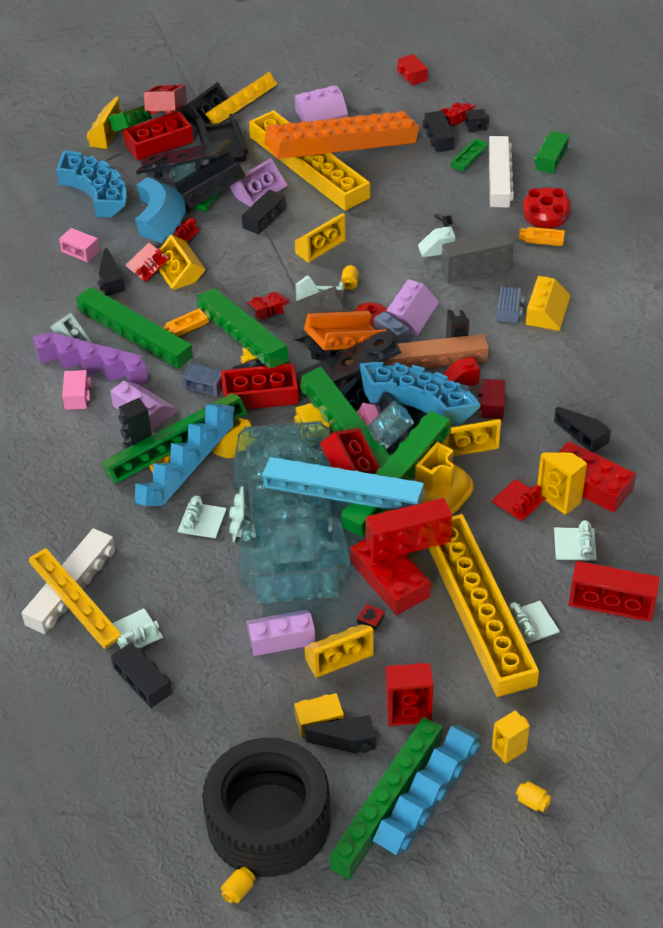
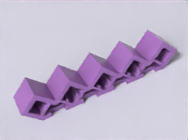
[33,332,148,385]

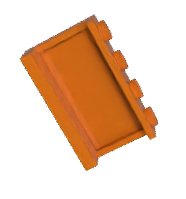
[304,311,386,350]

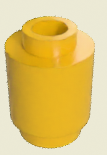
[341,265,359,290]
[516,781,552,813]
[221,867,256,903]

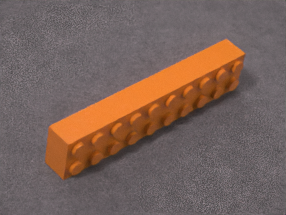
[264,111,419,159]

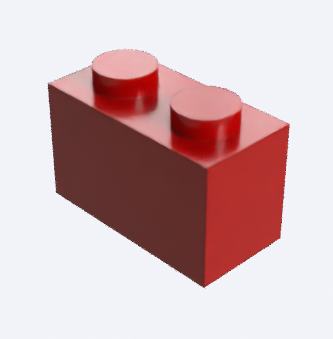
[396,54,428,86]

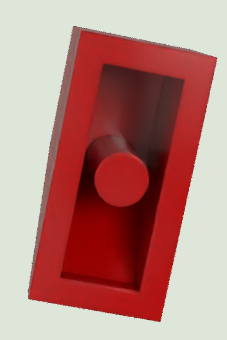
[443,357,480,386]

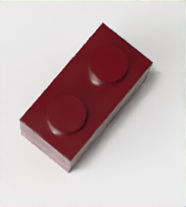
[478,379,505,419]

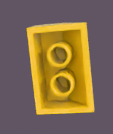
[87,97,121,149]
[295,213,346,263]
[158,235,206,290]
[526,276,571,331]
[442,419,501,457]
[537,453,587,515]
[304,624,373,678]

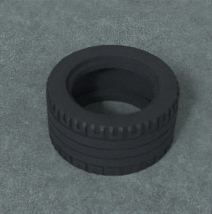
[202,738,331,877]

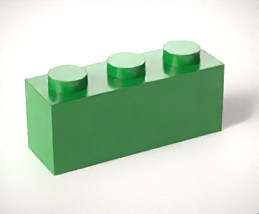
[108,105,152,132]
[534,131,569,174]

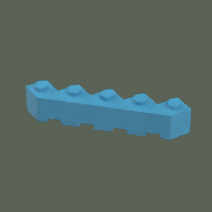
[135,404,234,506]
[373,724,482,855]

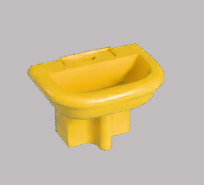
[415,442,474,515]

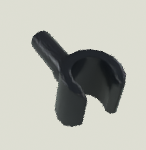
[434,214,453,227]

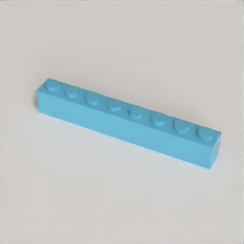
[262,457,425,510]

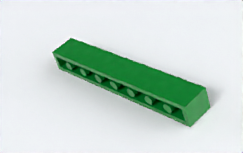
[76,287,193,369]
[197,288,289,369]
[300,367,390,468]
[101,393,247,484]
[341,410,451,537]
[329,717,443,880]

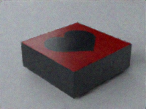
[357,604,385,631]

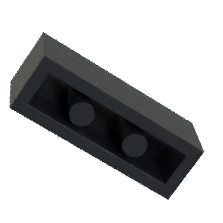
[422,111,455,153]
[242,189,287,235]
[118,398,152,449]
[111,642,171,709]

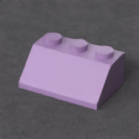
[295,85,348,122]
[229,158,288,207]
[386,279,439,336]
[110,381,178,432]
[246,610,315,656]

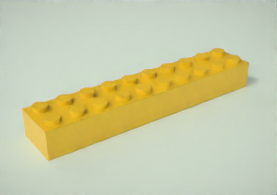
[249,110,370,211]
[428,514,539,697]

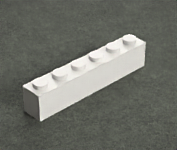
[489,136,513,207]
[22,528,115,634]

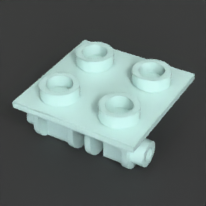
[229,486,250,542]
[178,496,227,539]
[554,520,597,561]
[509,601,560,644]
[112,609,163,649]

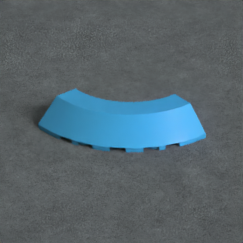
[56,151,127,218]
[135,177,186,243]
[360,362,480,427]

